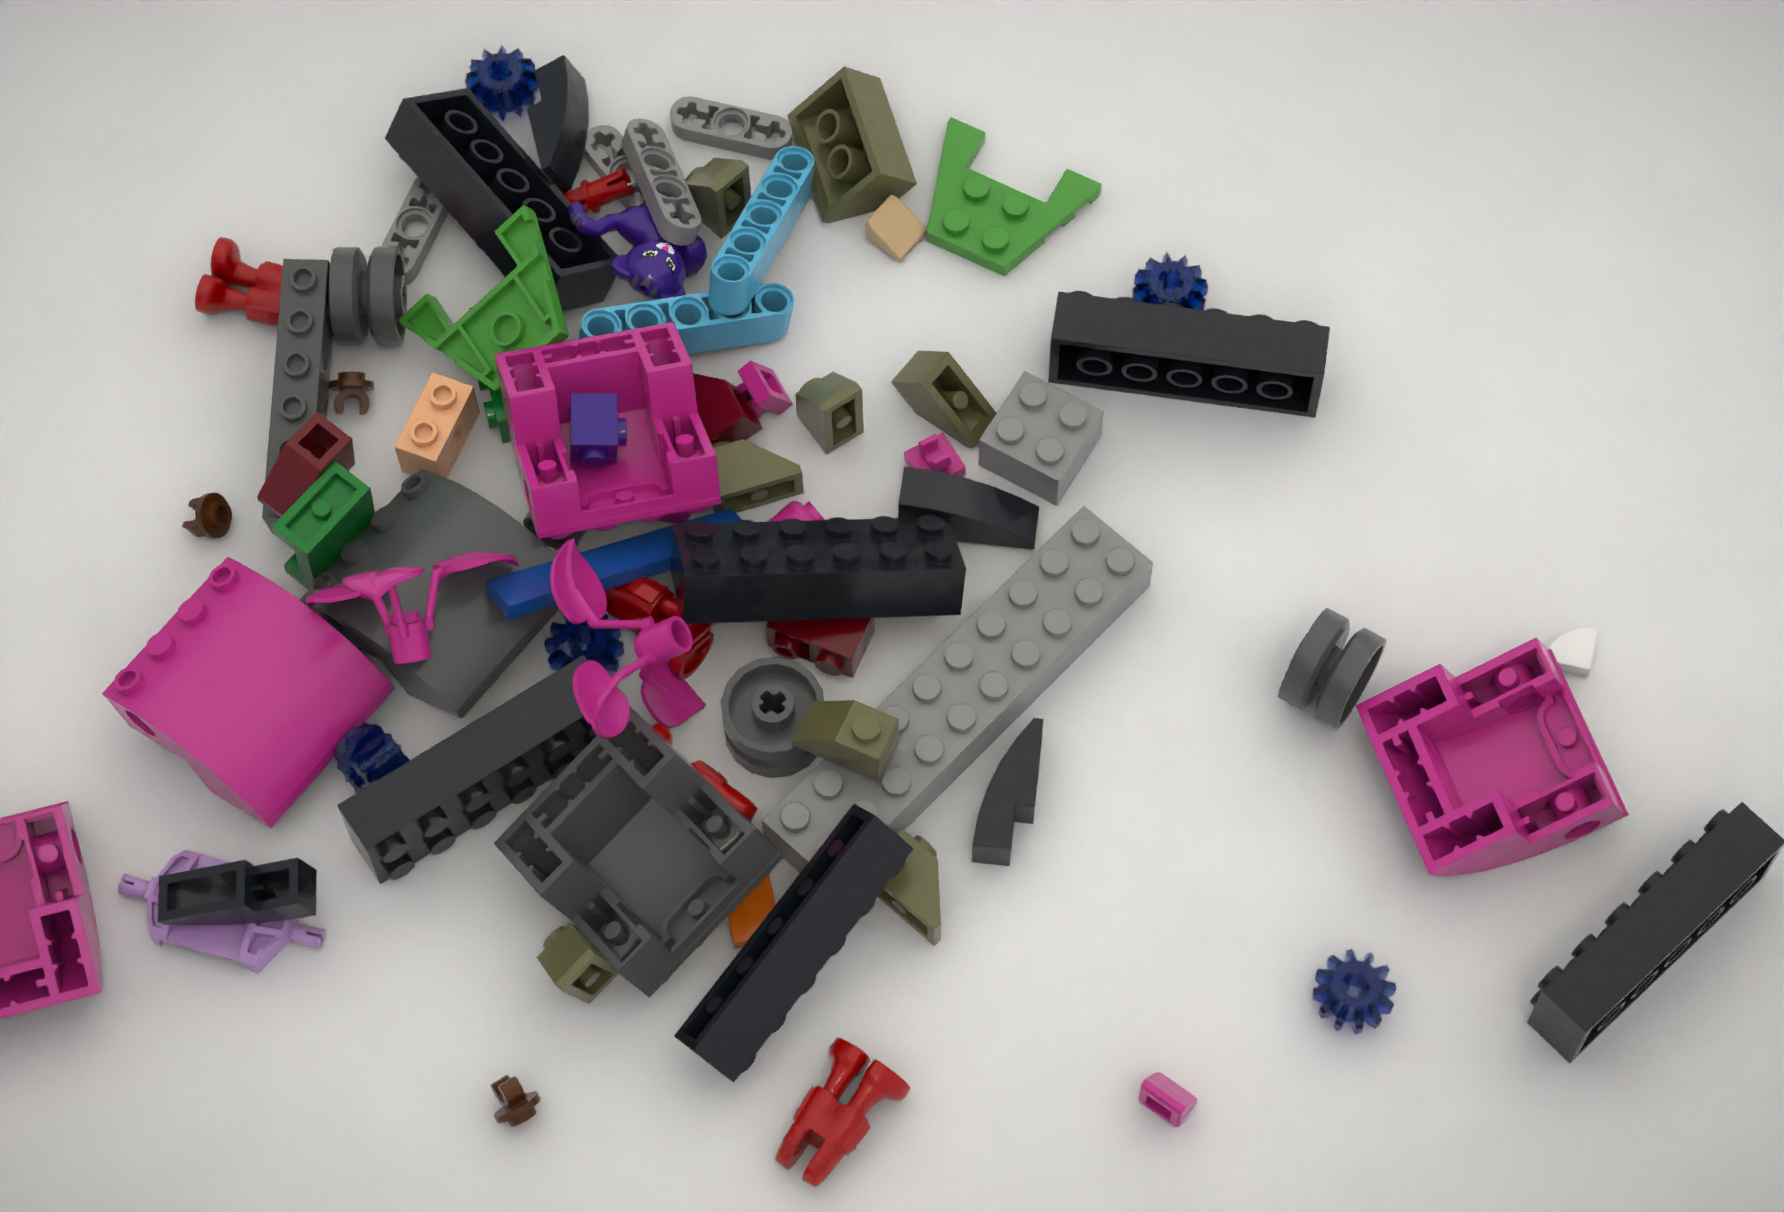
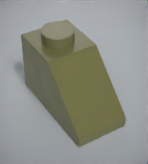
[685,158,751,239]
[891,350,996,448]
[795,372,864,455]
[712,439,804,513]
[792,700,899,781]
[877,829,941,946]
[537,922,619,1004]

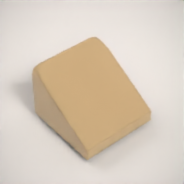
[865,194,927,262]

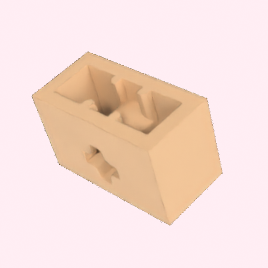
[394,372,480,478]

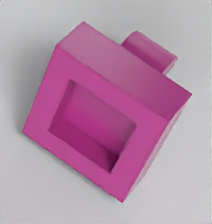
[736,360,793,418]
[904,432,966,477]

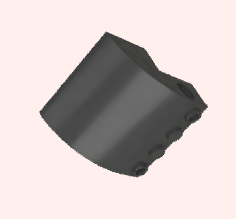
[300,469,559,719]
[494,707,785,998]

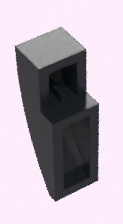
[527,55,589,194]
[898,466,1039,549]
[972,718,1044,866]
[158,858,317,926]

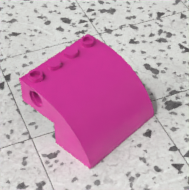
[494,322,722,540]
[102,557,395,828]
[1356,637,1629,876]
[0,801,102,1019]

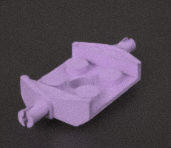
[118,850,326,973]

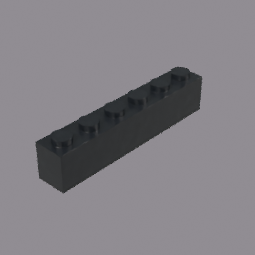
[674,804,914,1083]

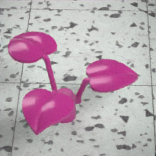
[550,538,706,739]
[306,552,518,664]

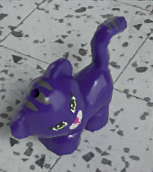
[568,202,707,299]

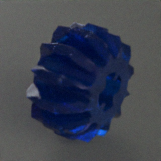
[465,44,539,121]
[1132,252,1208,310]
[544,613,625,672]
[333,722,410,793]
[1312,948,1396,1035]

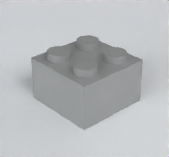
[978,371,1104,506]

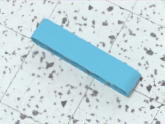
[708,146,815,315]
[579,283,794,355]

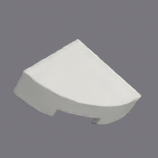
[1548,627,1598,676]

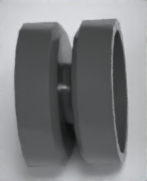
[329,246,407,346]
[1278,608,1387,730]
[721,657,824,778]

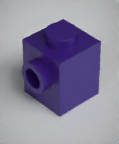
[570,393,627,467]

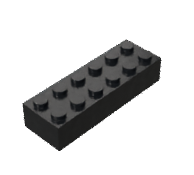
[384,88,618,311]
[1048,291,1330,418]
[670,515,966,624]
[337,655,597,884]
[1527,802,1784,1063]

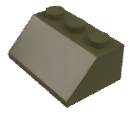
[787,66,917,223]

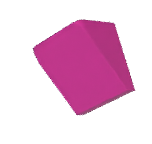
[1138,1072,1197,1127]

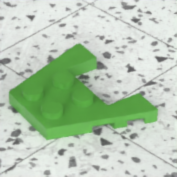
[927,117,1102,276]
[398,205,569,394]

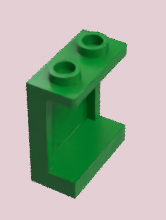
[272,461,375,590]

